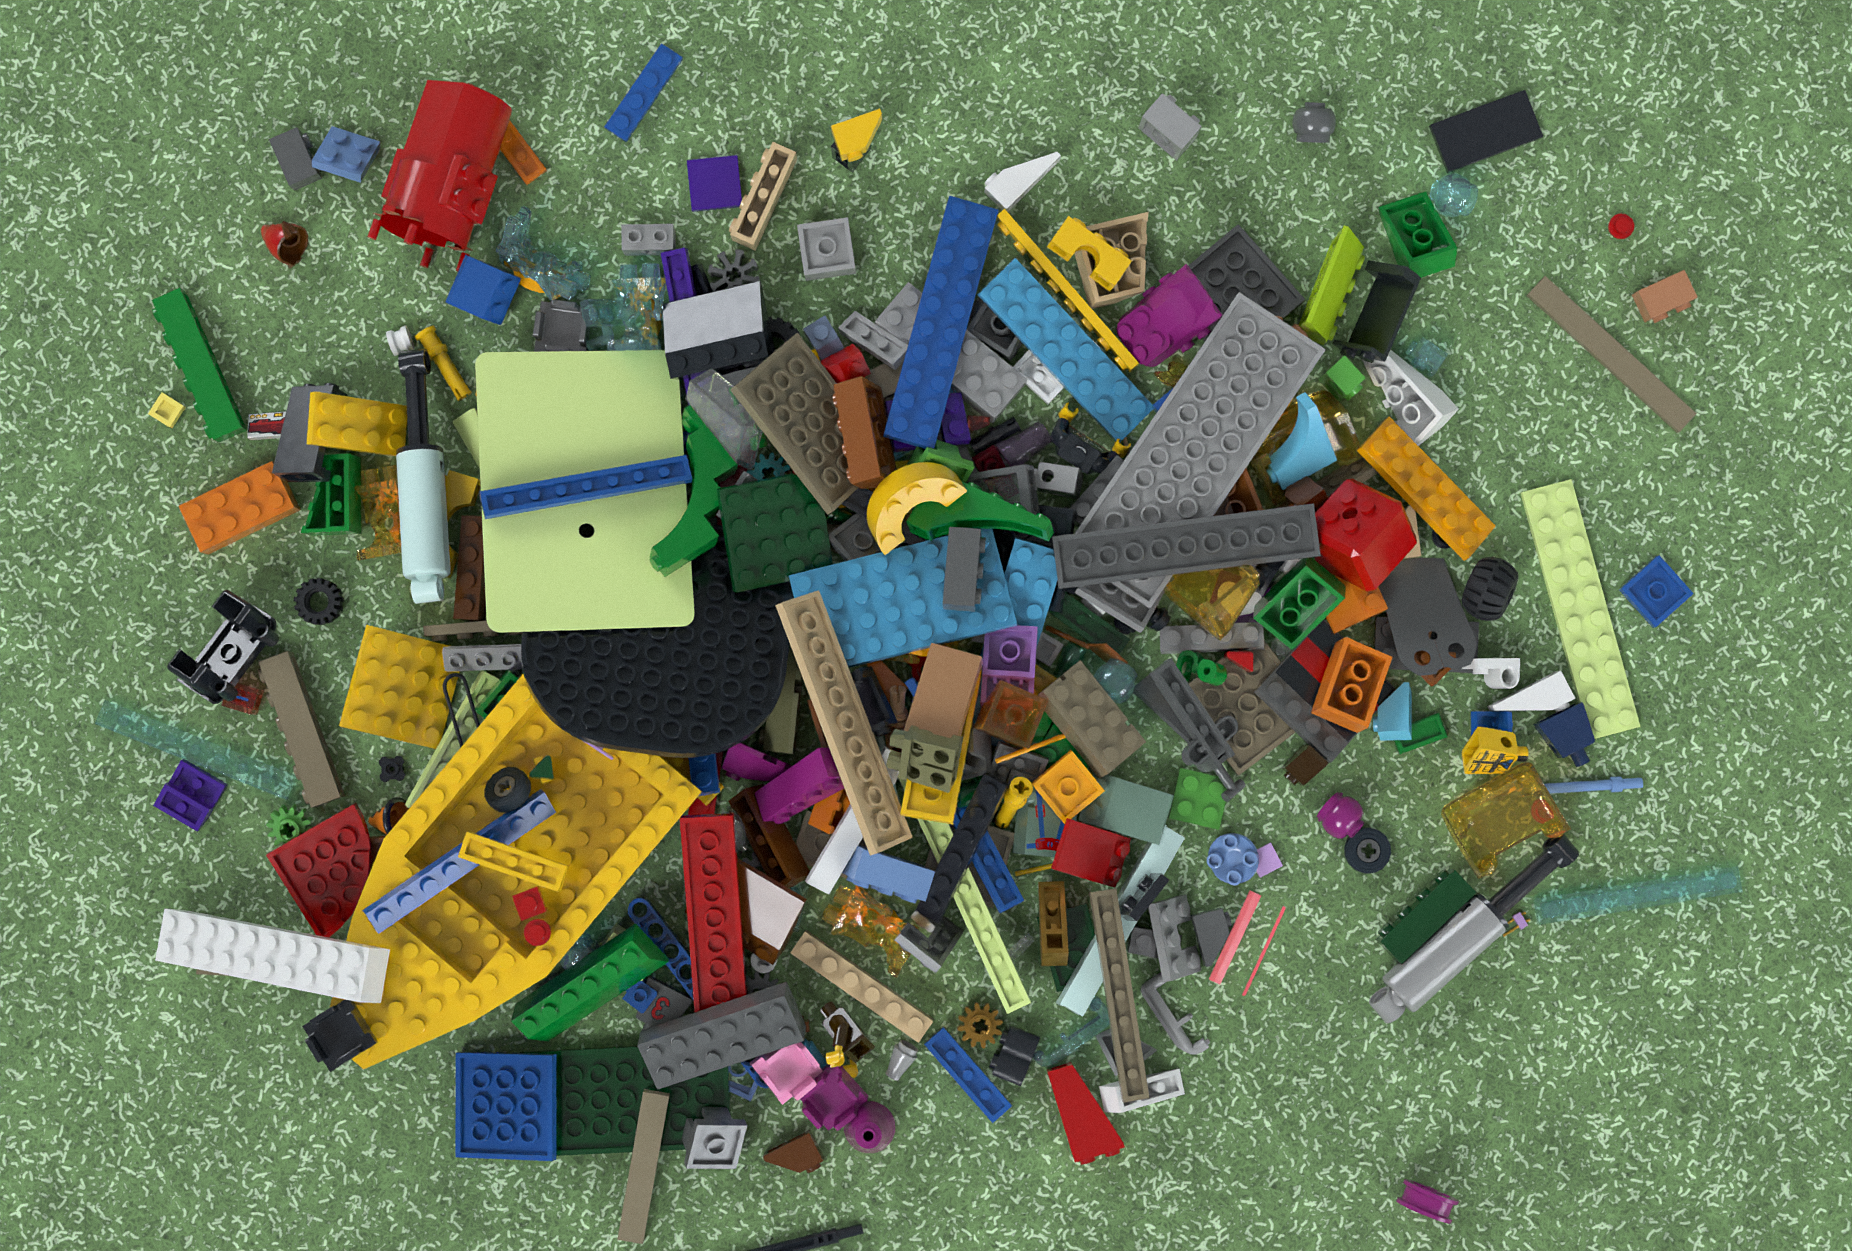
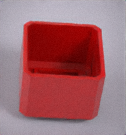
[1314,479,1417,592]

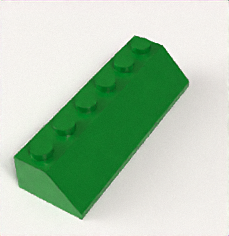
[511,923,669,1042]

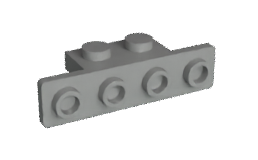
[442,644,522,672]

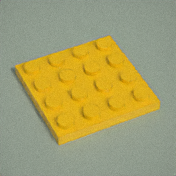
[339,625,460,749]

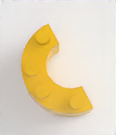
[867,462,967,555]

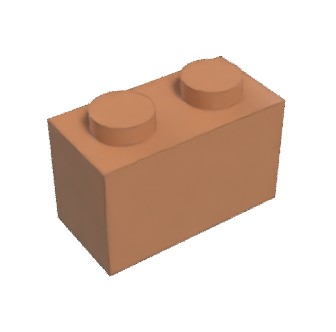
[1632,270,1698,323]

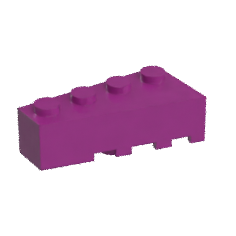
[755,748,844,824]

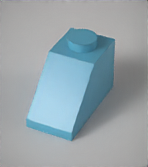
[1373,682,1412,741]

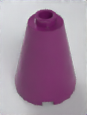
[844,1101,895,1153]

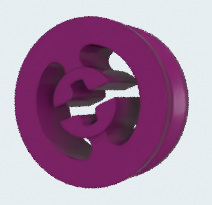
[1396,1179,1459,1224]

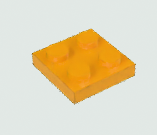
[1032,750,1105,824]

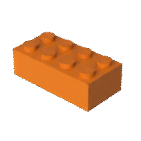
[178,461,301,554]

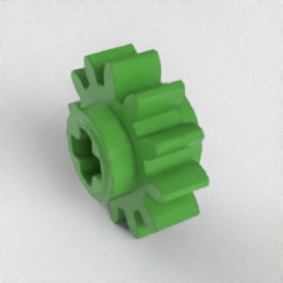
[266,804,313,846]

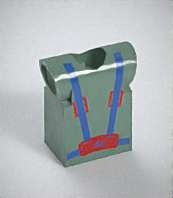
[1012,780,1077,857]

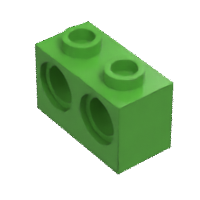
[1318,355,1365,402]

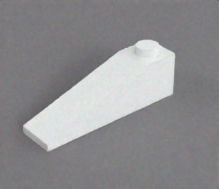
[1362,350,1458,446]

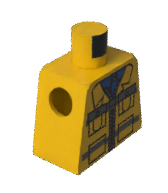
[1462,727,1528,774]

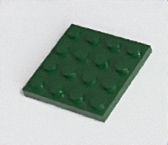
[717,473,833,592]

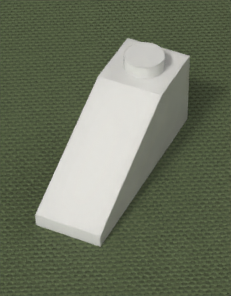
[984,152,1061,212]
[1487,671,1575,713]
[1099,1069,1185,1113]

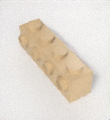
[729,142,797,251]

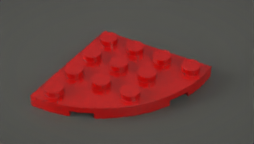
[266,802,372,938]

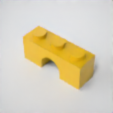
[1047,216,1132,291]

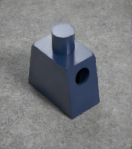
[1533,702,1595,768]

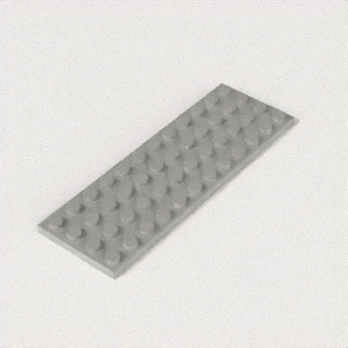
[1075,292,1326,609]

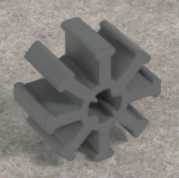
[708,249,760,292]

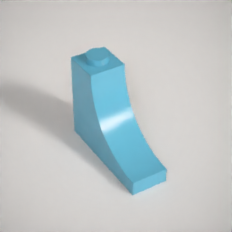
[1265,392,1337,490]

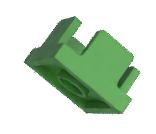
[907,440,974,483]

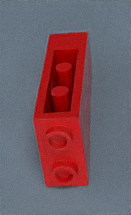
[1046,1062,1125,1165]

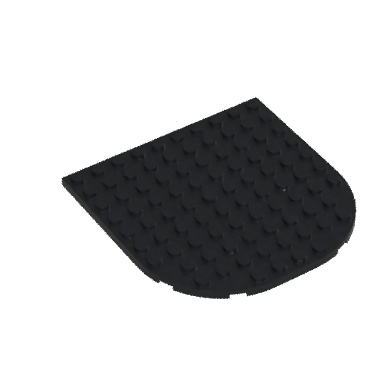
[521,523,794,758]

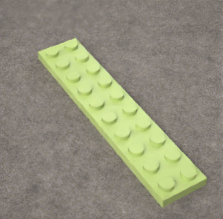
[1521,479,1640,739]

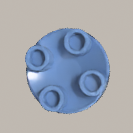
[1207,833,1259,886]

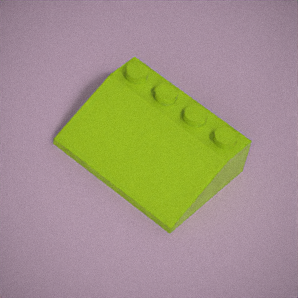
[1299,225,1365,345]

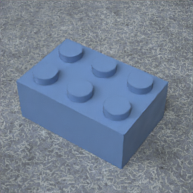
[842,845,935,903]

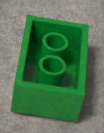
[1253,557,1346,650]

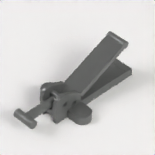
[1132,658,1246,802]

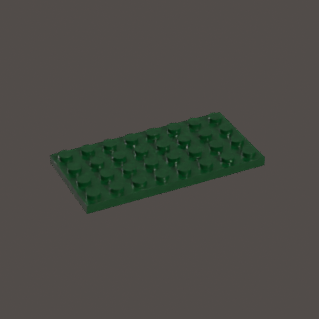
[519,1046,731,1156]

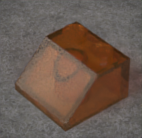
[974,680,1048,749]

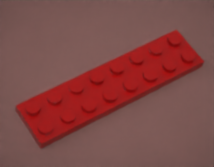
[680,813,747,1012]

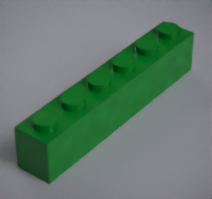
[152,288,247,443]

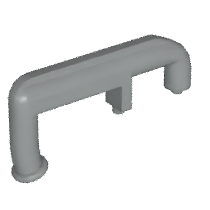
[1141,972,1210,1054]

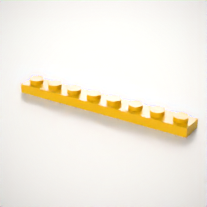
[996,209,1139,372]

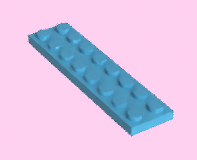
[977,258,1153,442]
[972,537,1057,747]

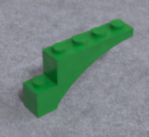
[906,481,1054,541]

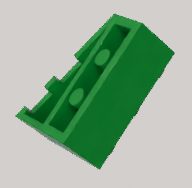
[301,454,362,536]

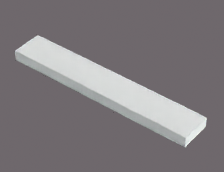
[805,746,899,894]

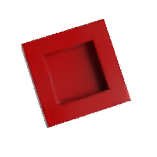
[512,886,548,921]

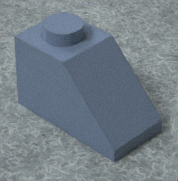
[803,316,844,360]

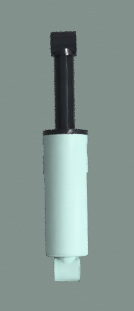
[396,349,450,604]

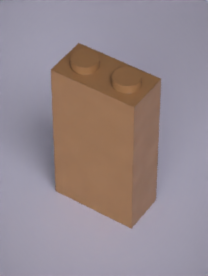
[904,643,983,738]

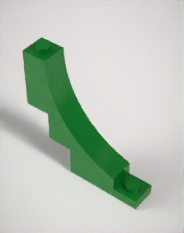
[649,404,739,577]

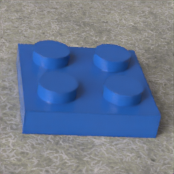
[1619,555,1694,628]

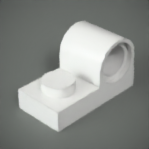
[1462,658,1520,689]

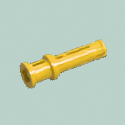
[415,325,472,401]
[994,777,1033,829]

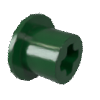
[957,777,980,808]

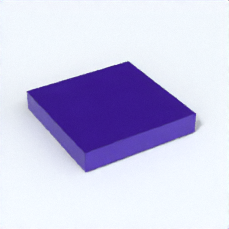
[687,155,742,212]

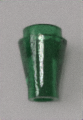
[1053,641,1087,677]

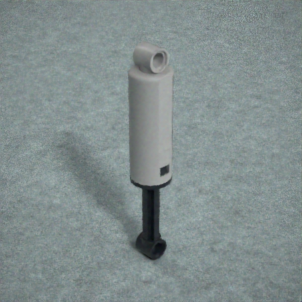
[1369,832,1579,1023]

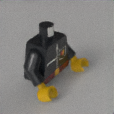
[1050,402,1131,474]

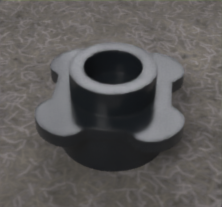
[379,756,406,782]

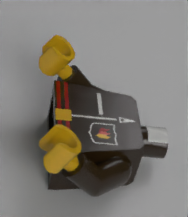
[820,1001,875,1078]

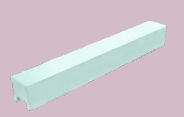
[1056,825,1185,1016]

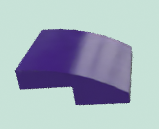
[153,759,228,832]

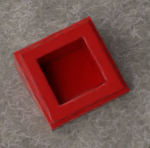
[1224,651,1253,673]

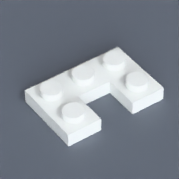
[1013,341,1100,405]

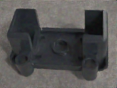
[167,590,279,704]

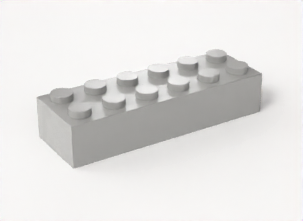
[875,282,1028,424]

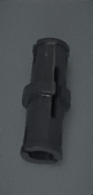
[969,416,1021,455]

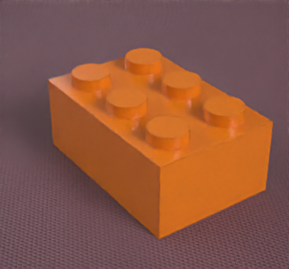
[1311,637,1392,733]

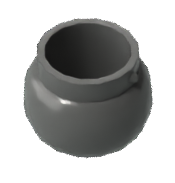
[1292,102,1336,143]

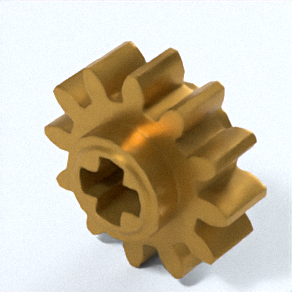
[957,1002,1003,1049]

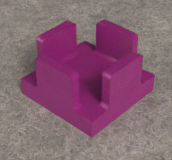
[800,1064,868,1131]

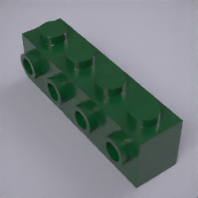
[1376,869,1477,964]

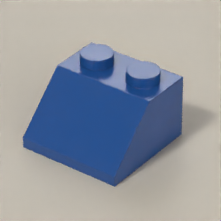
[446,255,521,325]

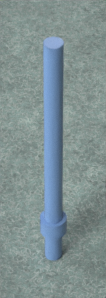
[1486,776,1643,797]

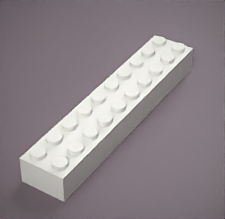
[155,909,390,1003]

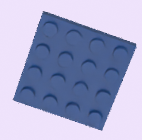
[455,1051,556,1161]

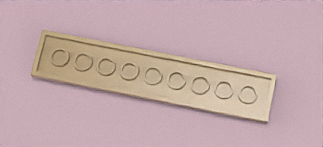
[775,590,913,856]

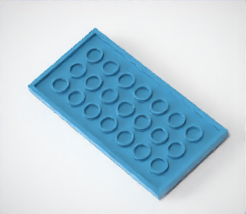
[789,529,1017,668]

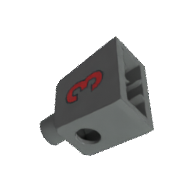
[636,976,693,1036]

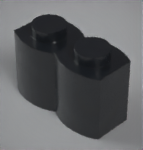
[989,1025,1040,1086]

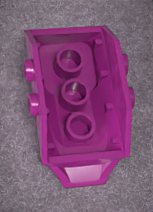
[1117,264,1222,367]

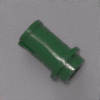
[825,507,856,525]

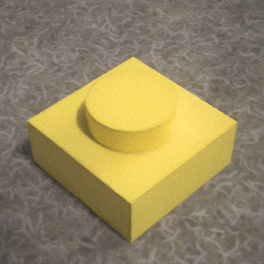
[148,392,186,428]

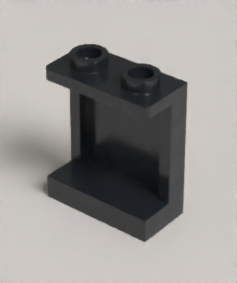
[851,666,898,738]

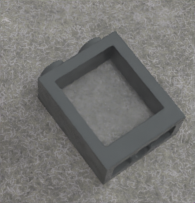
[966,464,1040,515]

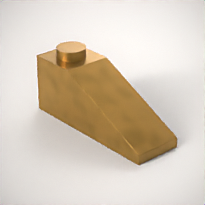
[1038,881,1069,966]

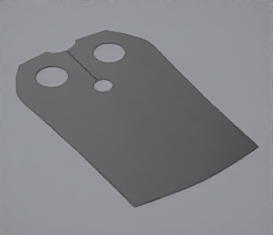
[1379,557,1477,676]

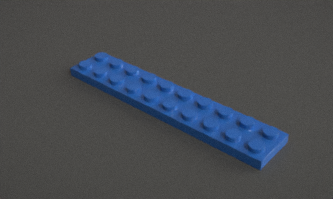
[883,195,998,449]

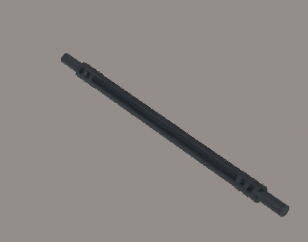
[747,1224,864,1251]

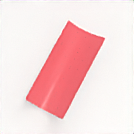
[1209,890,1286,996]

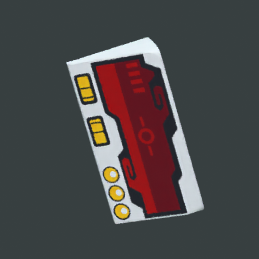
[247,412,286,440]

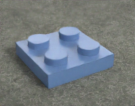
[312,126,380,183]

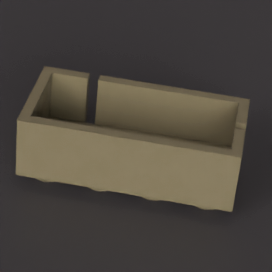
[1034,660,1146,779]

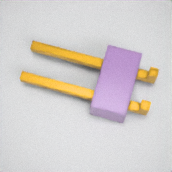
[1503,912,1531,937]

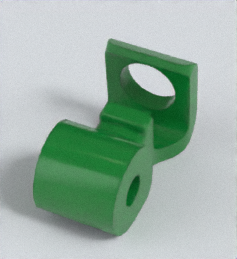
[1176,650,1227,686]

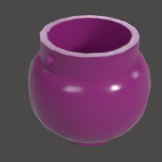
[1316,792,1365,839]

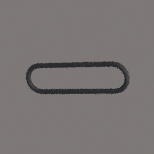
[443,673,480,748]

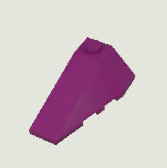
[722,742,792,782]

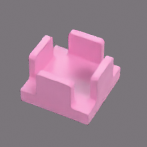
[750,1042,823,1105]

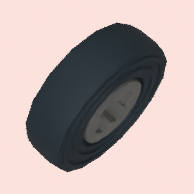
[484,767,531,813]
[1344,827,1391,874]

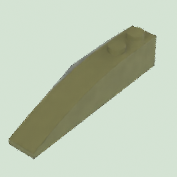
[759,643,803,754]

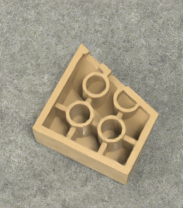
[1074,212,1148,309]

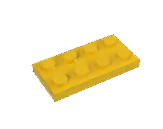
[307,392,407,456]

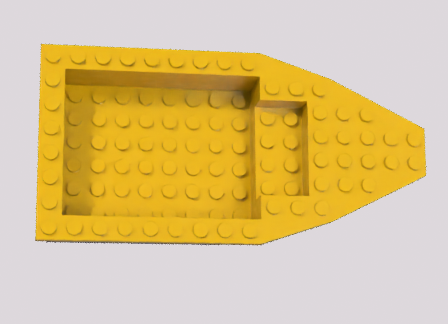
[330,674,702,1069]

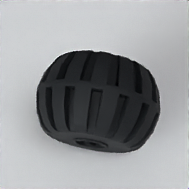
[1462,557,1518,621]

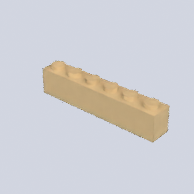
[790,930,933,1043]

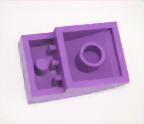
[980,625,1038,710]

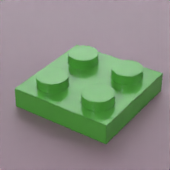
[1168,768,1227,830]

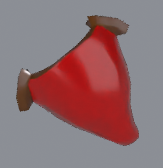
[261,221,308,269]

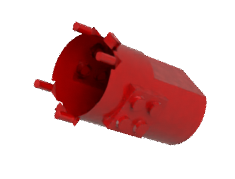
[367,80,513,272]

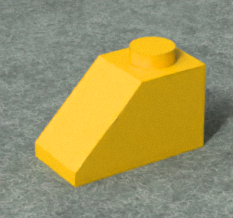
[831,109,882,162]

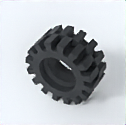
[294,578,344,625]

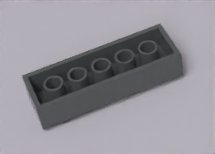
[637,982,806,1090]

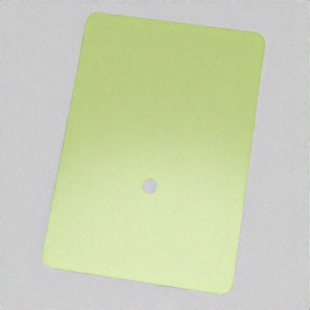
[475,350,694,633]

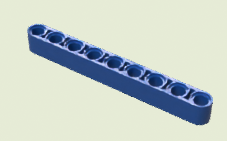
[628,898,769,1088]

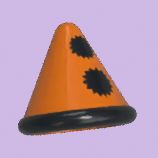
[368,797,409,834]

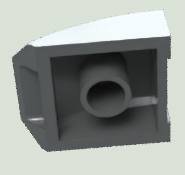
[967,296,1023,361]

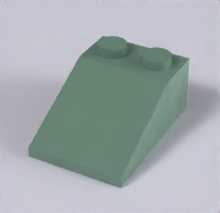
[1079,772,1174,845]

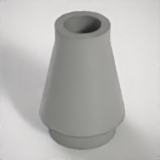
[885,1040,918,1081]

